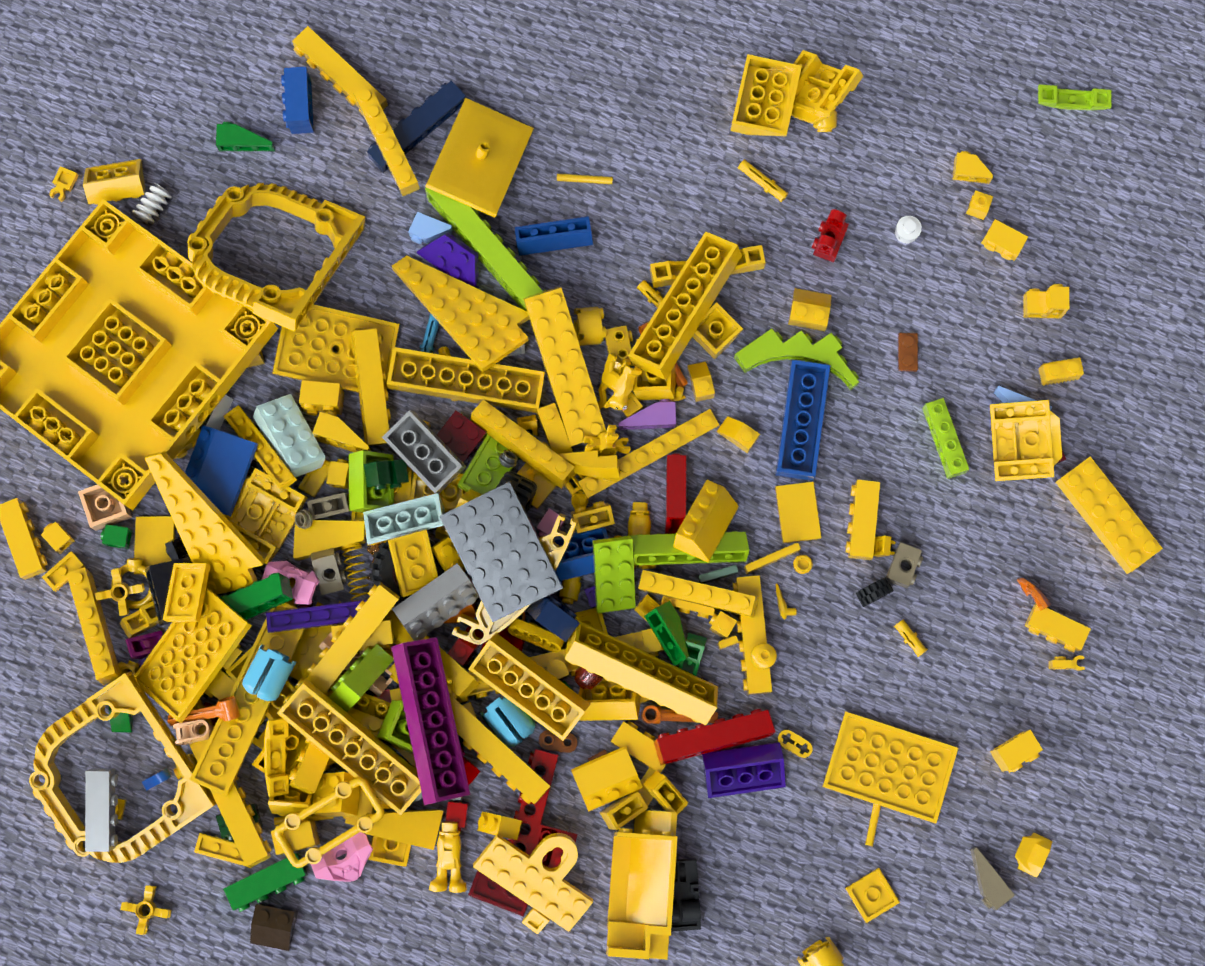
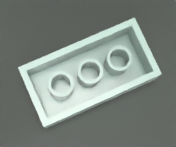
[253,394,326,478]

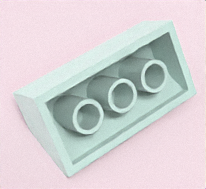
[363,493,445,545]

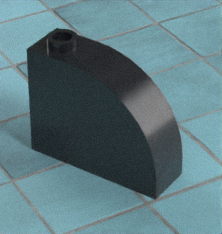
[145,557,192,626]

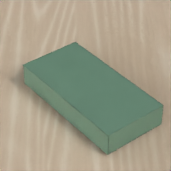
[698,565,738,584]

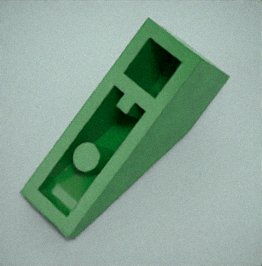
[216,122,275,151]
[644,601,689,666]
[678,633,707,676]

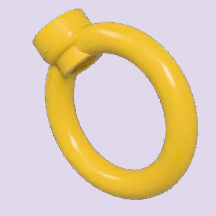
[111,558,153,609]

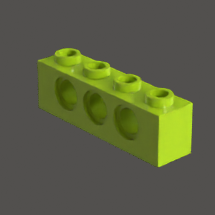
[922,398,969,479]

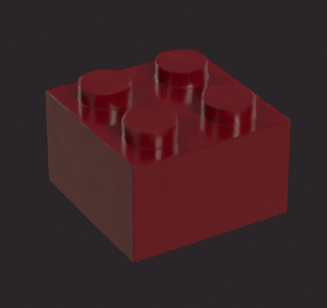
[437,410,487,465]

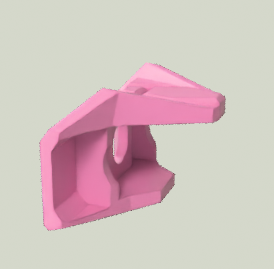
[261,561,320,605]
[311,832,373,882]

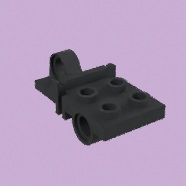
[671,859,701,932]

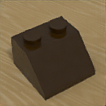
[250,903,298,951]

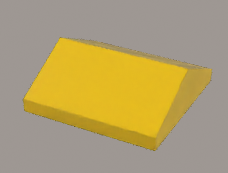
[368,836,411,867]

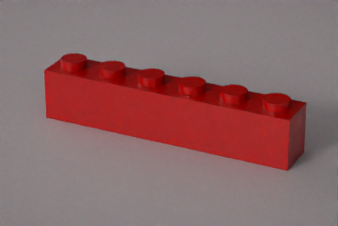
[654,709,775,766]

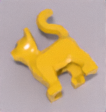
[597,353,642,411]

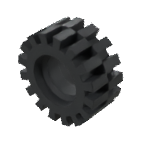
[856,577,894,607]

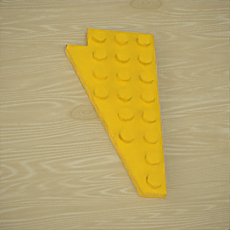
[392,256,529,372]
[145,451,266,595]

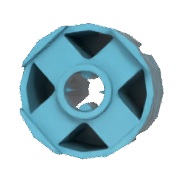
[242,644,296,701]
[480,697,535,747]

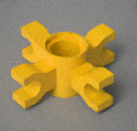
[583,425,631,457]
[95,567,145,616]
[120,885,172,935]

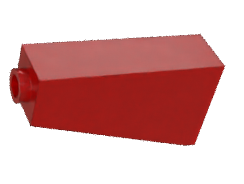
[665,453,686,534]

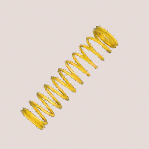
[341,542,369,602]

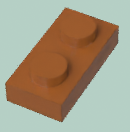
[898,333,918,372]

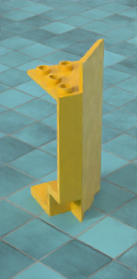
[606,810,677,960]

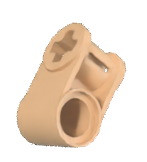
[173,720,213,746]

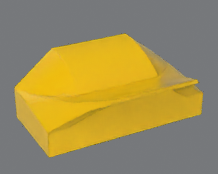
[1015,833,1052,877]

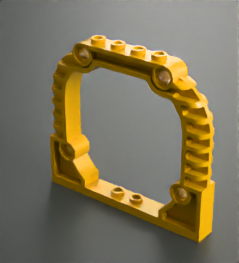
[187,183,365,332]
[29,671,217,863]

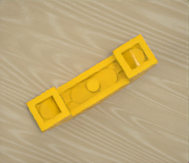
[264,718,289,797]

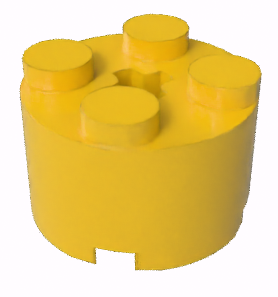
[574,306,606,346]
[797,937,844,966]

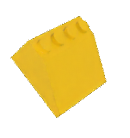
[731,54,802,136]

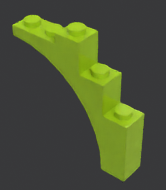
[734,328,859,390]

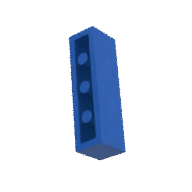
[515,216,593,256]

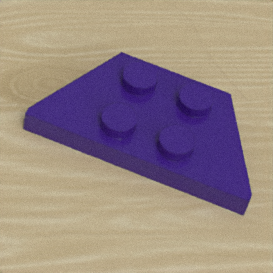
[417,232,479,289]

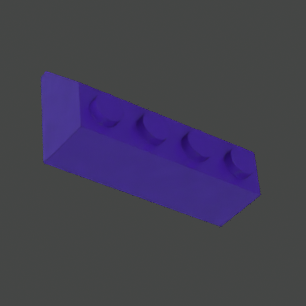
[702,742,786,798]

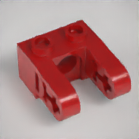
[812,209,849,263]

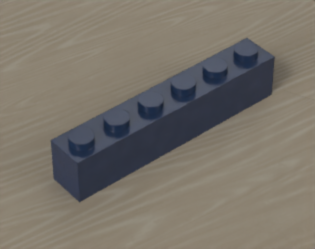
[367,80,466,173]

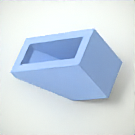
[408,212,453,244]

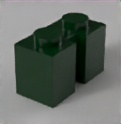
[364,459,409,490]

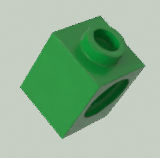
[101,525,133,549]

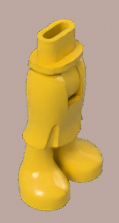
[628,502,656,569]
[429,822,467,893]

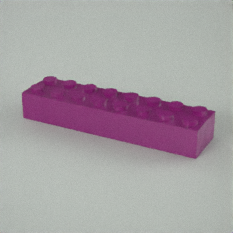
[391,637,470,805]

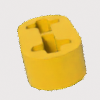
[777,730,813,758]

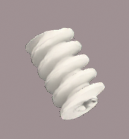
[132,183,172,224]

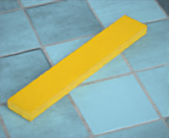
[224,404,297,492]

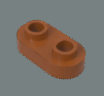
[539,730,578,753]

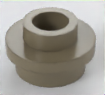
[295,509,313,529]

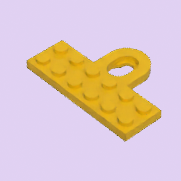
[473,833,593,932]

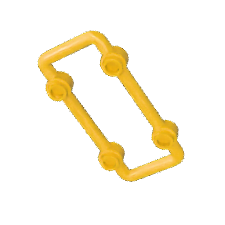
[274,777,384,868]

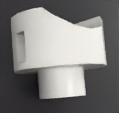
[895,216,922,244]

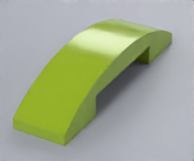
[1038,84,1111,110]

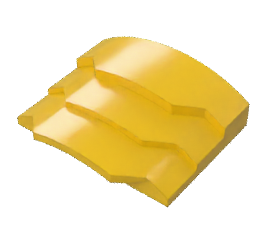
[791,50,863,124]
[990,400,1062,481]
[223,468,307,564]

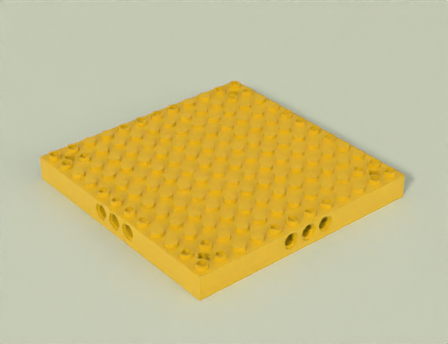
[0,199,278,511]

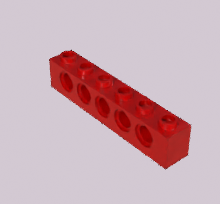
[508,749,559,855]

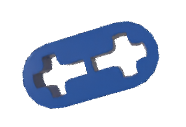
[142,768,172,791]

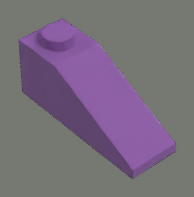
[618,399,676,430]

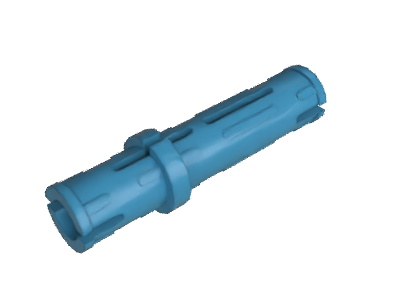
[419,313,439,353]

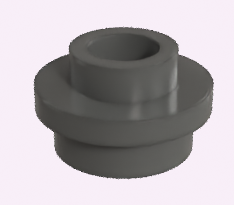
[499,450,517,468]

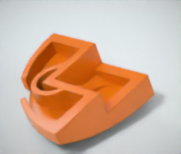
[1017,578,1051,611]

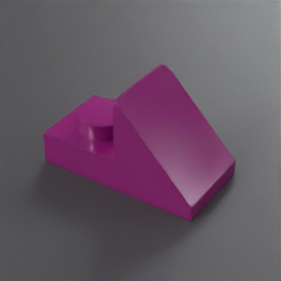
[125,630,163,659]

